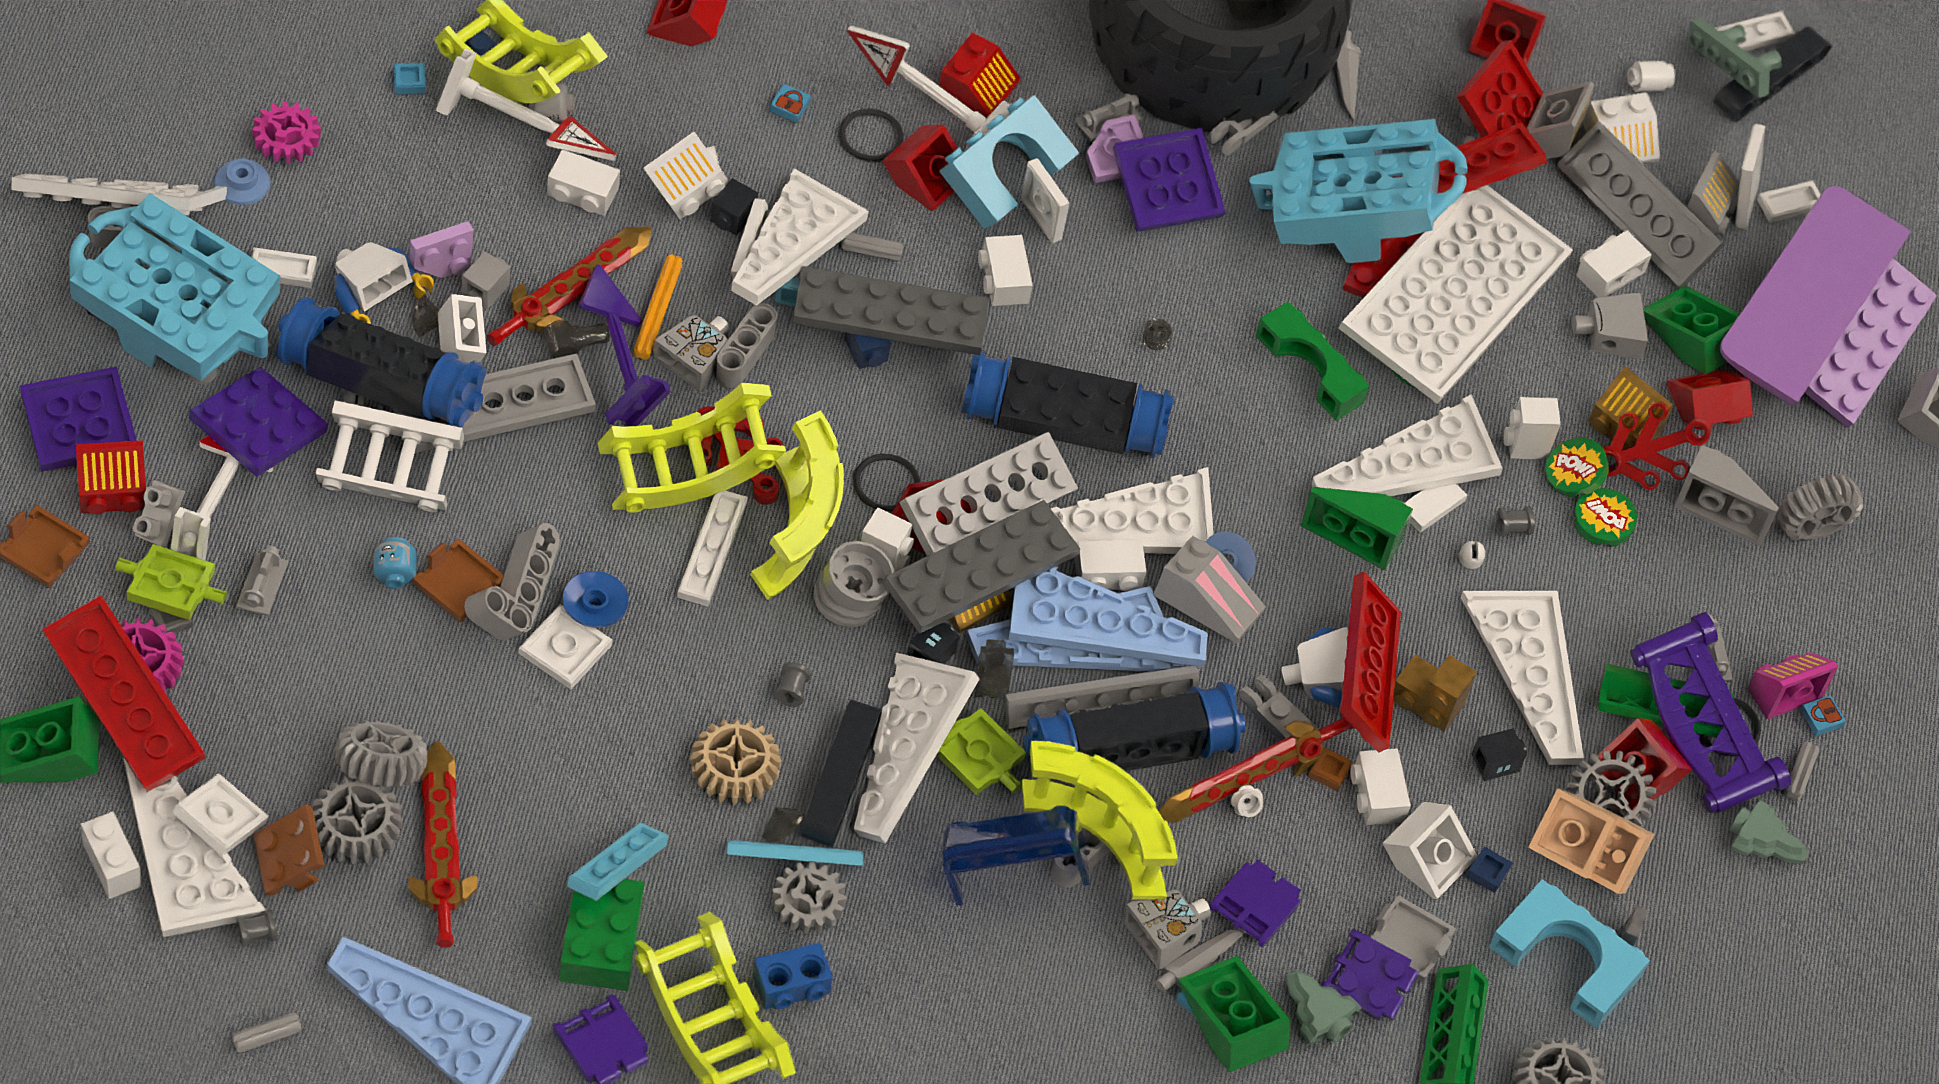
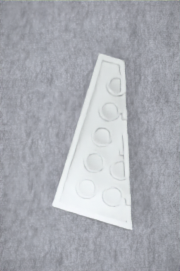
[731,169,868,306]
[12,174,227,215]
[1311,395,1502,496]
[1051,467,1214,554]
[1461,591,1584,765]
[854,653,979,843]
[123,757,266,937]

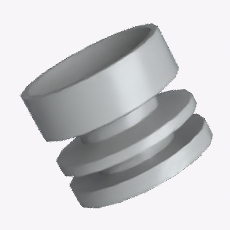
[813,541,895,628]

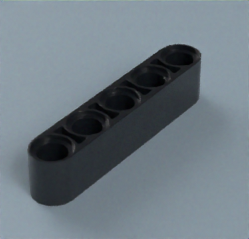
[1713,26,1832,122]
[800,699,882,847]

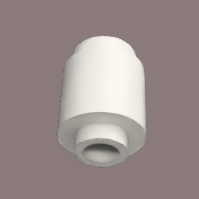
[1628,61,1674,92]

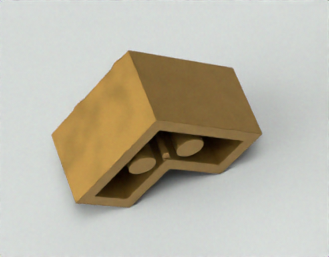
[1394,654,1477,732]

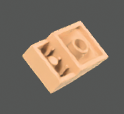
[1528,788,1655,894]

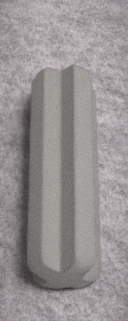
[842,233,903,261]
[1784,742,1819,801]
[232,1012,301,1053]

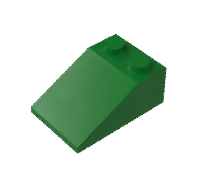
[1643,285,1740,374]
[1300,487,1413,570]
[0,696,99,783]
[1178,955,1290,1073]

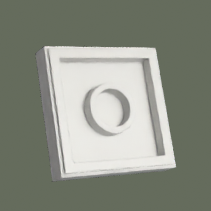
[1021,158,1069,243]
[519,604,612,689]
[172,773,269,856]

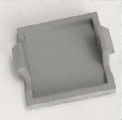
[1371,895,1456,983]

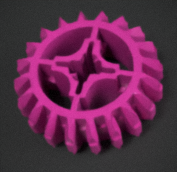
[122,617,184,693]

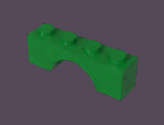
[1255,301,1369,421]

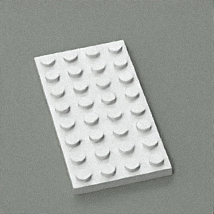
[1339,185,1573,404]

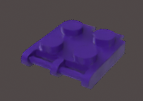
[1209,860,1301,948]
[1321,929,1419,1021]
[552,993,648,1084]

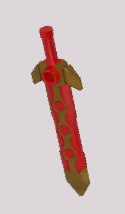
[486,226,652,346]
[1158,718,1355,823]
[408,741,478,948]

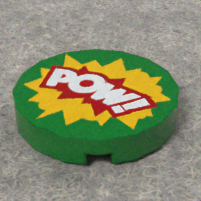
[1545,437,1609,497]
[1574,488,1637,546]

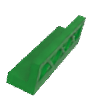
[1598,663,1734,738]
[1420,963,1489,1084]

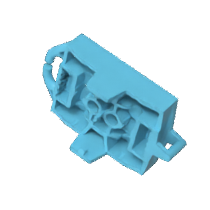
[1249,119,1467,263]
[69,193,280,381]

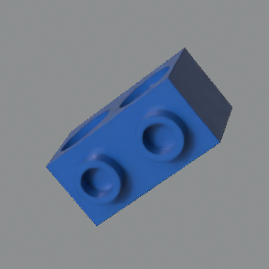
[752,942,833,1010]

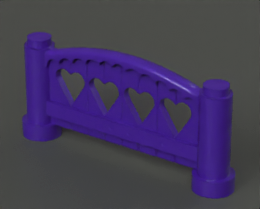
[1630,612,1791,813]

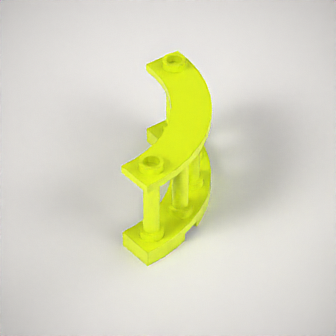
[433,0,608,103]
[598,383,786,513]
[750,410,844,600]
[1022,741,1178,899]
[635,912,796,1084]

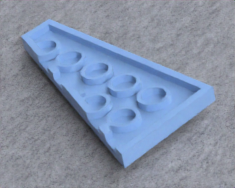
[1009,566,1208,667]
[966,586,1184,672]
[327,937,532,1084]

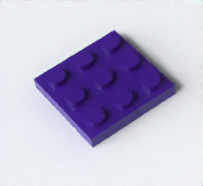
[1113,128,1226,232]
[20,366,137,472]
[189,366,328,477]

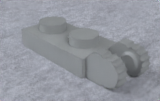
[1207,111,1281,156]
[1239,675,1319,741]

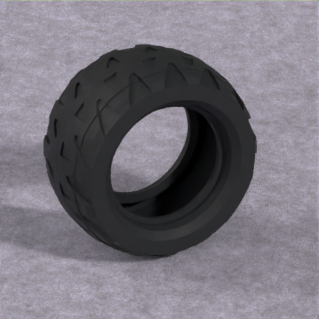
[1089,0,1352,132]

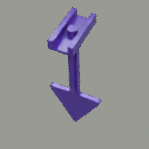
[579,264,671,426]

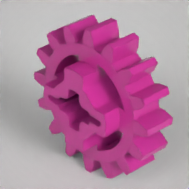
[252,101,321,164]

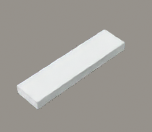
[677,490,748,607]

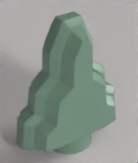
[1730,799,1809,864]
[1286,969,1362,1044]

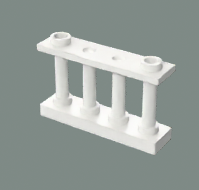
[316,401,464,512]

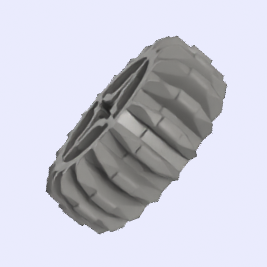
[1778,474,1863,542]
[335,720,428,789]
[1567,751,1656,828]
[312,776,403,865]
[1513,1036,1606,1084]

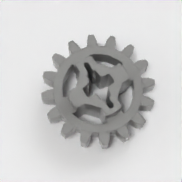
[772,861,847,934]

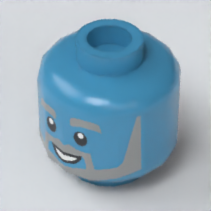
[373,537,417,589]

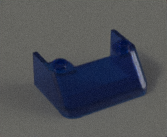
[942,805,1090,906]

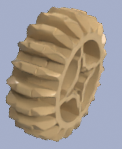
[690,717,781,805]

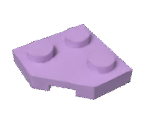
[1085,115,1144,183]
[409,221,474,278]

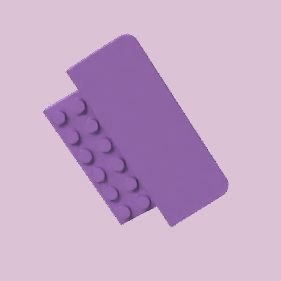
[1720,186,1938,428]

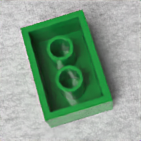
[559,879,645,991]

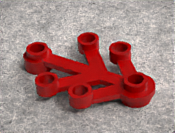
[1602,401,1712,490]
[696,406,783,505]

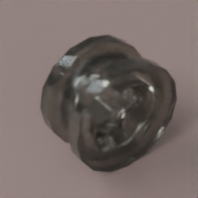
[1142,318,1172,350]

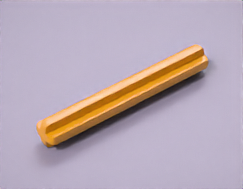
[633,254,683,360]

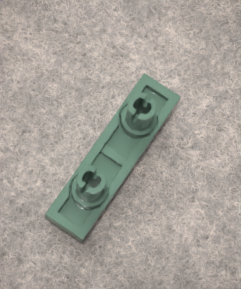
[1688,17,1781,98]

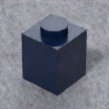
[845,333,891,369]

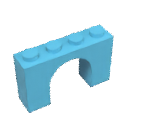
[940,95,1079,230]
[1489,879,1650,1029]

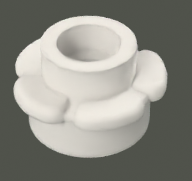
[1231,785,1263,817]

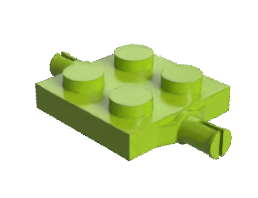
[115,544,227,620]
[936,708,1026,796]

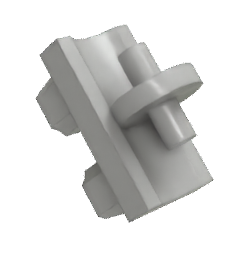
[133,480,185,547]

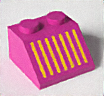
[1748,652,1838,719]

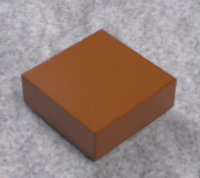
[1308,747,1353,791]

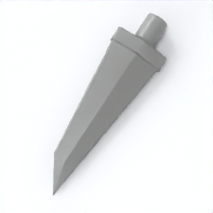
[1335,31,1360,120]
[1155,929,1246,992]

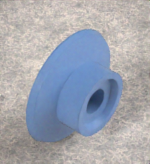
[214,158,271,205]
[1205,532,1256,582]

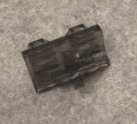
[974,639,1014,699]

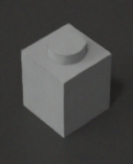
[462,251,511,310]

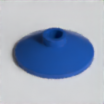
[563,571,629,628]

